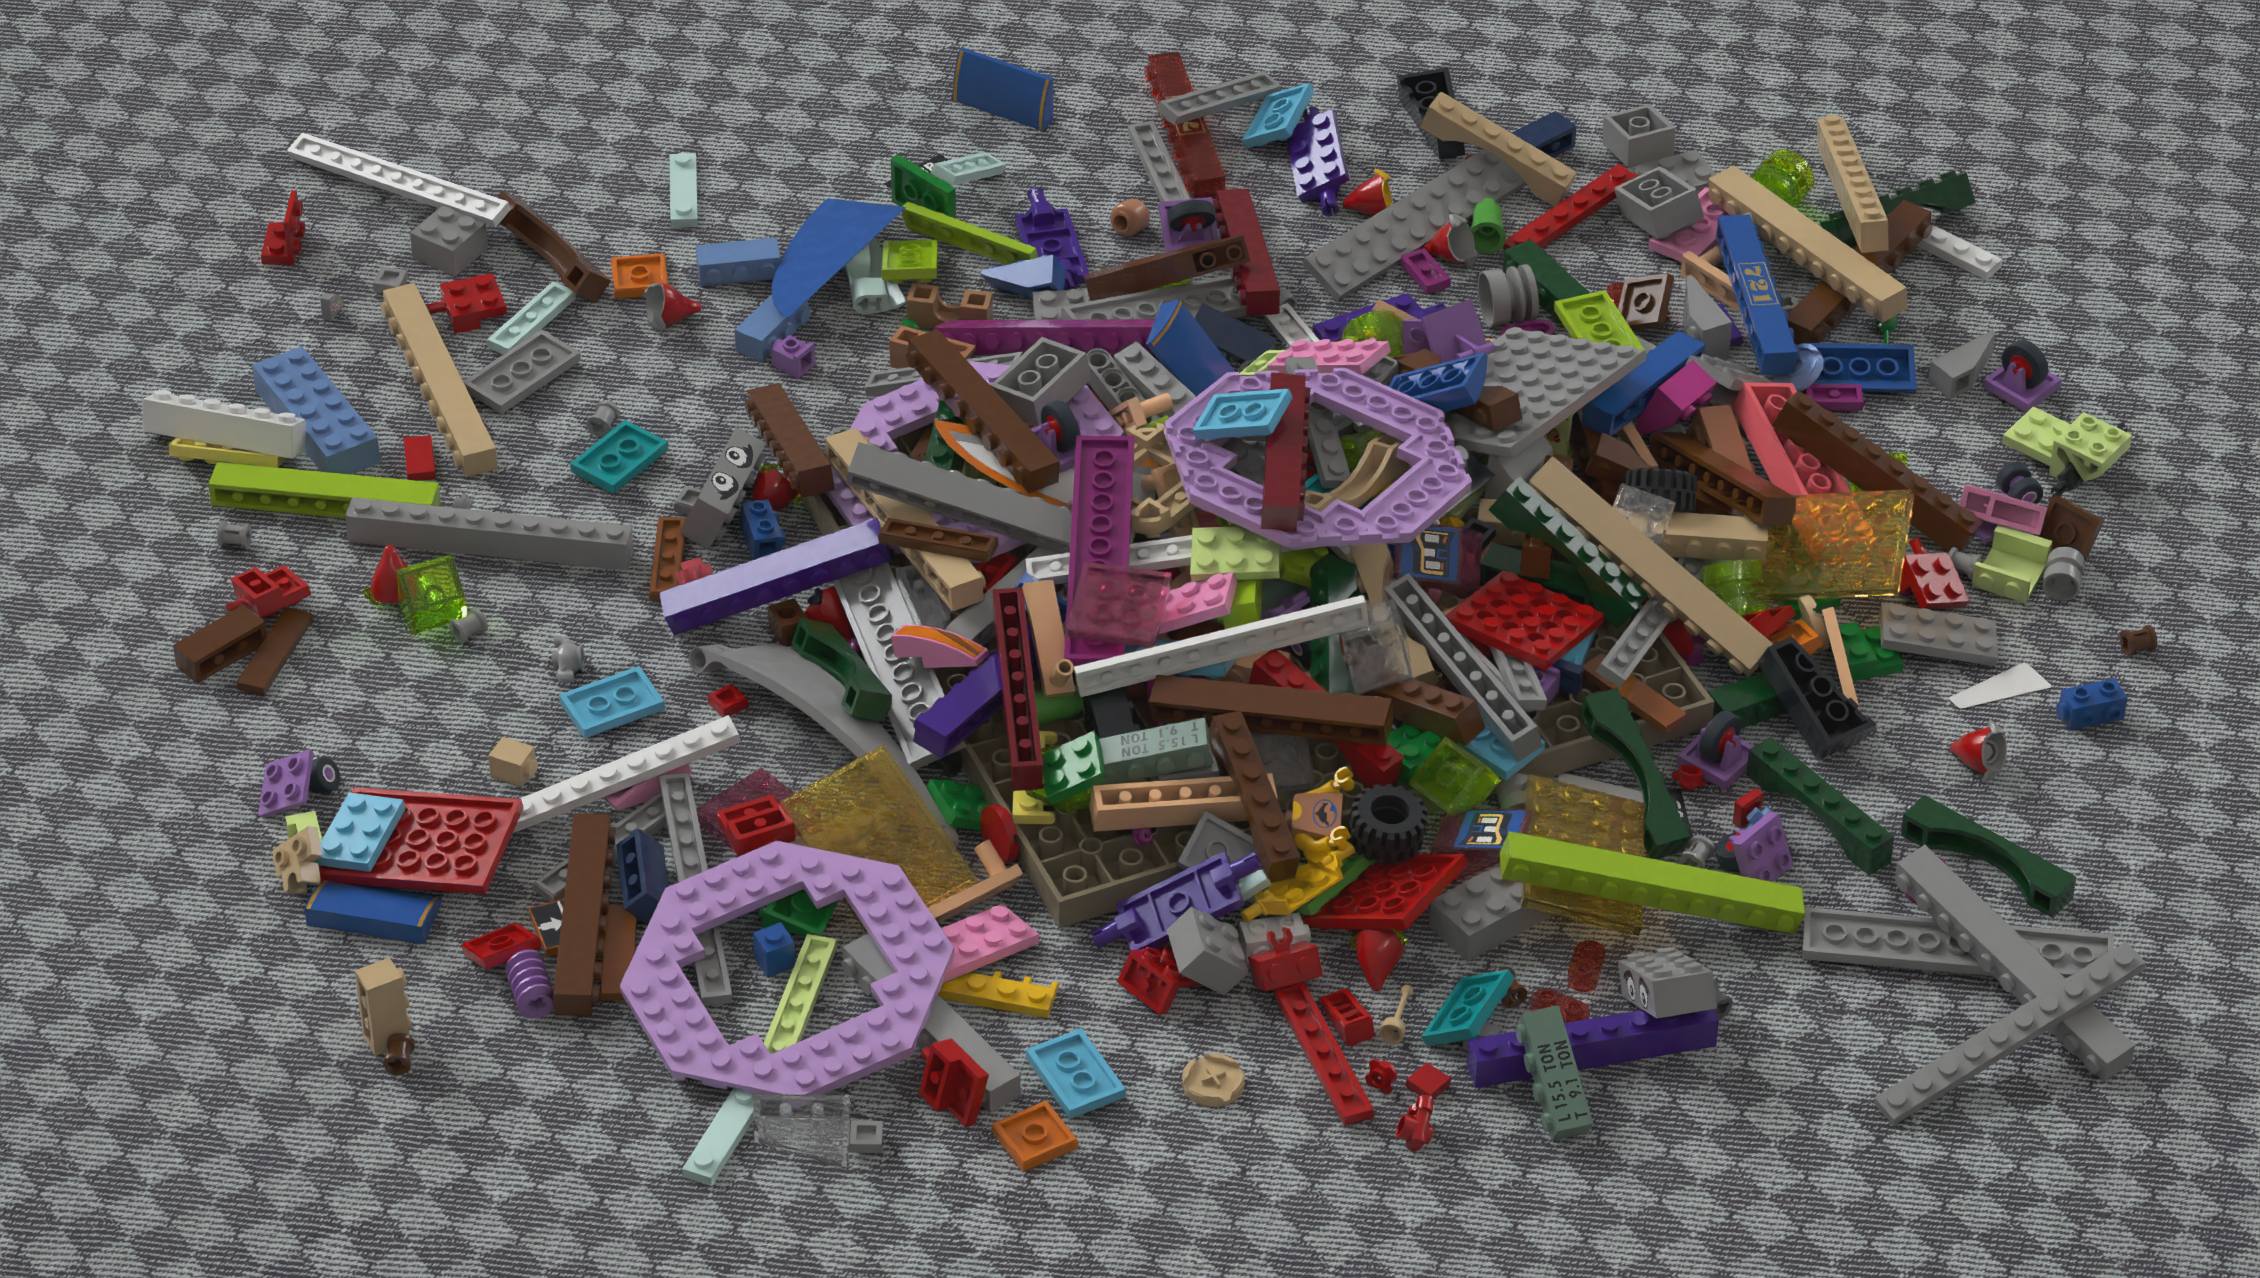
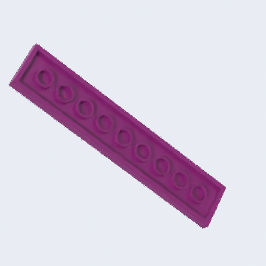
[1064,435,1135,666]

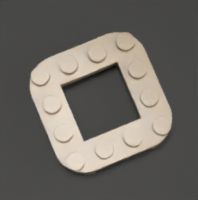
[1126,423,1197,538]

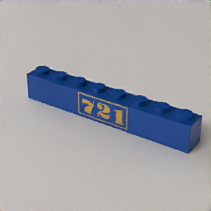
[1715,214,1800,375]

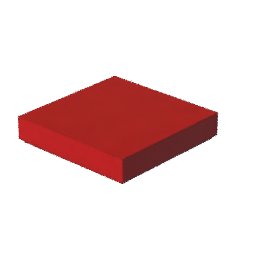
[461,922,542,970]

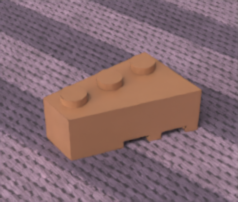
[1686,404,1755,474]

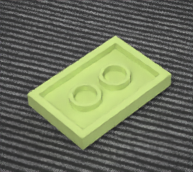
[1190,526,1281,582]

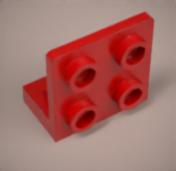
[261,190,305,265]
[1117,946,1202,1015]

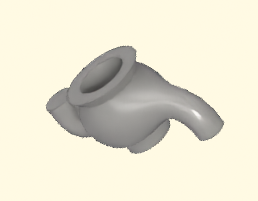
[552,636,585,683]

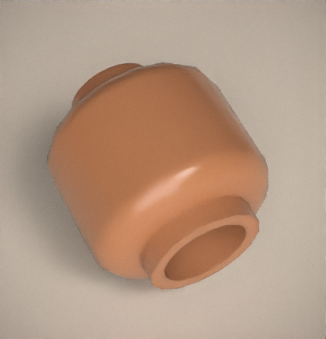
[1110,198,1150,237]

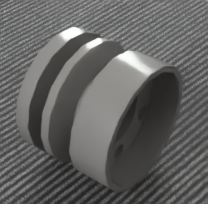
[1478,264,1539,328]

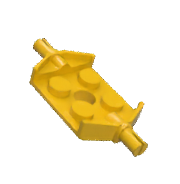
[1240,842,1355,923]

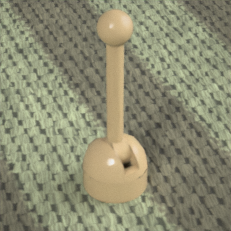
[1379,985,1413,1044]

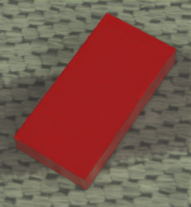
[403,435,436,481]

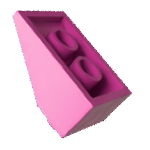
[1635,360,1717,435]

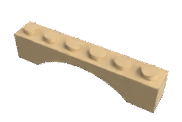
[1421,92,1577,207]
[1304,432,1409,512]
[1347,544,1438,686]

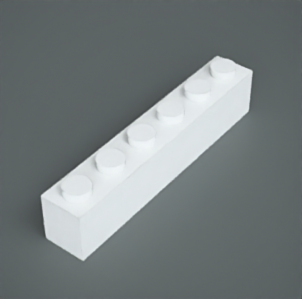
[143,390,306,459]

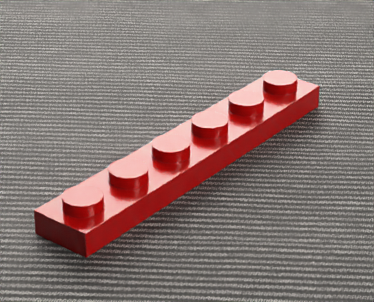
[1503,164,1637,250]
[1274,981,1374,1126]

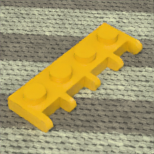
[938,970,1059,1018]

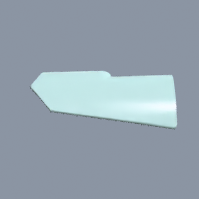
[843,238,905,314]

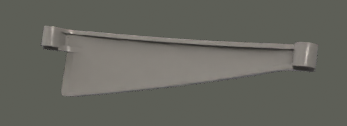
[689,643,959,857]

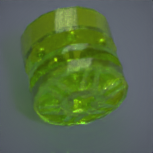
[1750,149,1815,209]
[1341,309,1403,357]
[1702,559,1768,616]

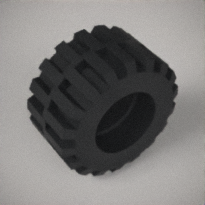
[1623,468,1698,513]
[1348,784,1428,865]

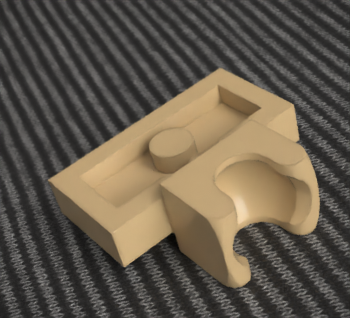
[273,826,322,894]

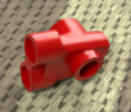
[1396,1095,1434,1151]

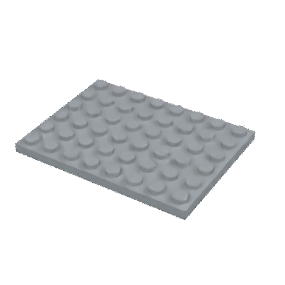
[1378,327,1647,458]

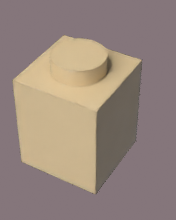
[488,737,538,787]

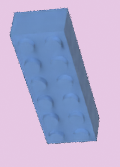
[252,346,381,474]

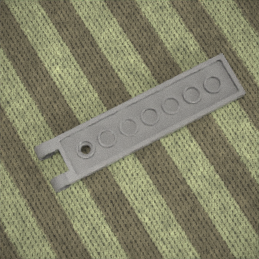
[1061,275,1297,320]

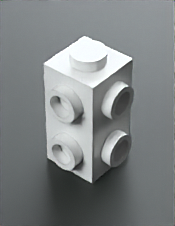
[1239,913,1311,965]

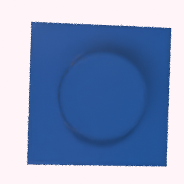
[753,922,795,978]

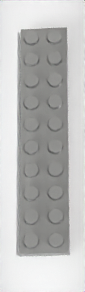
[1302,149,1526,302]
[833,562,967,770]
[1802,907,2114,979]

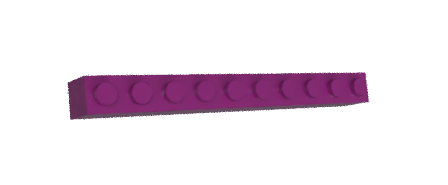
[934,319,1155,354]

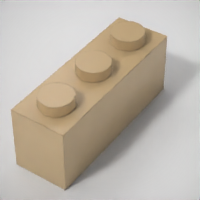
[355,957,412,1056]

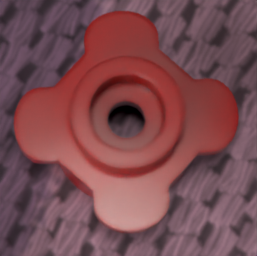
[1671,764,1706,790]
[1365,1059,1397,1094]

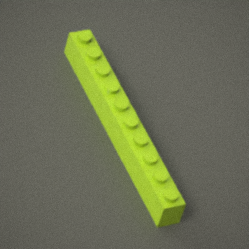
[1500,831,1805,935]

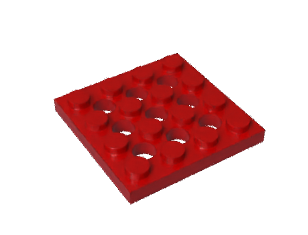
[1445,570,1604,671]
[1303,854,1468,931]

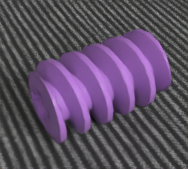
[505,950,554,1018]

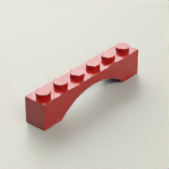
[1248,649,1404,789]

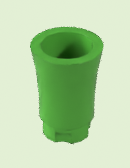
[1471,198,1506,254]
[1034,685,1084,727]

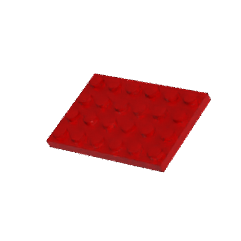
[318,787,524,894]

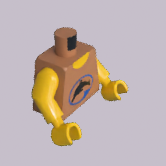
[1282,767,1355,852]

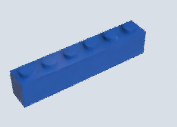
[1581,331,1706,436]

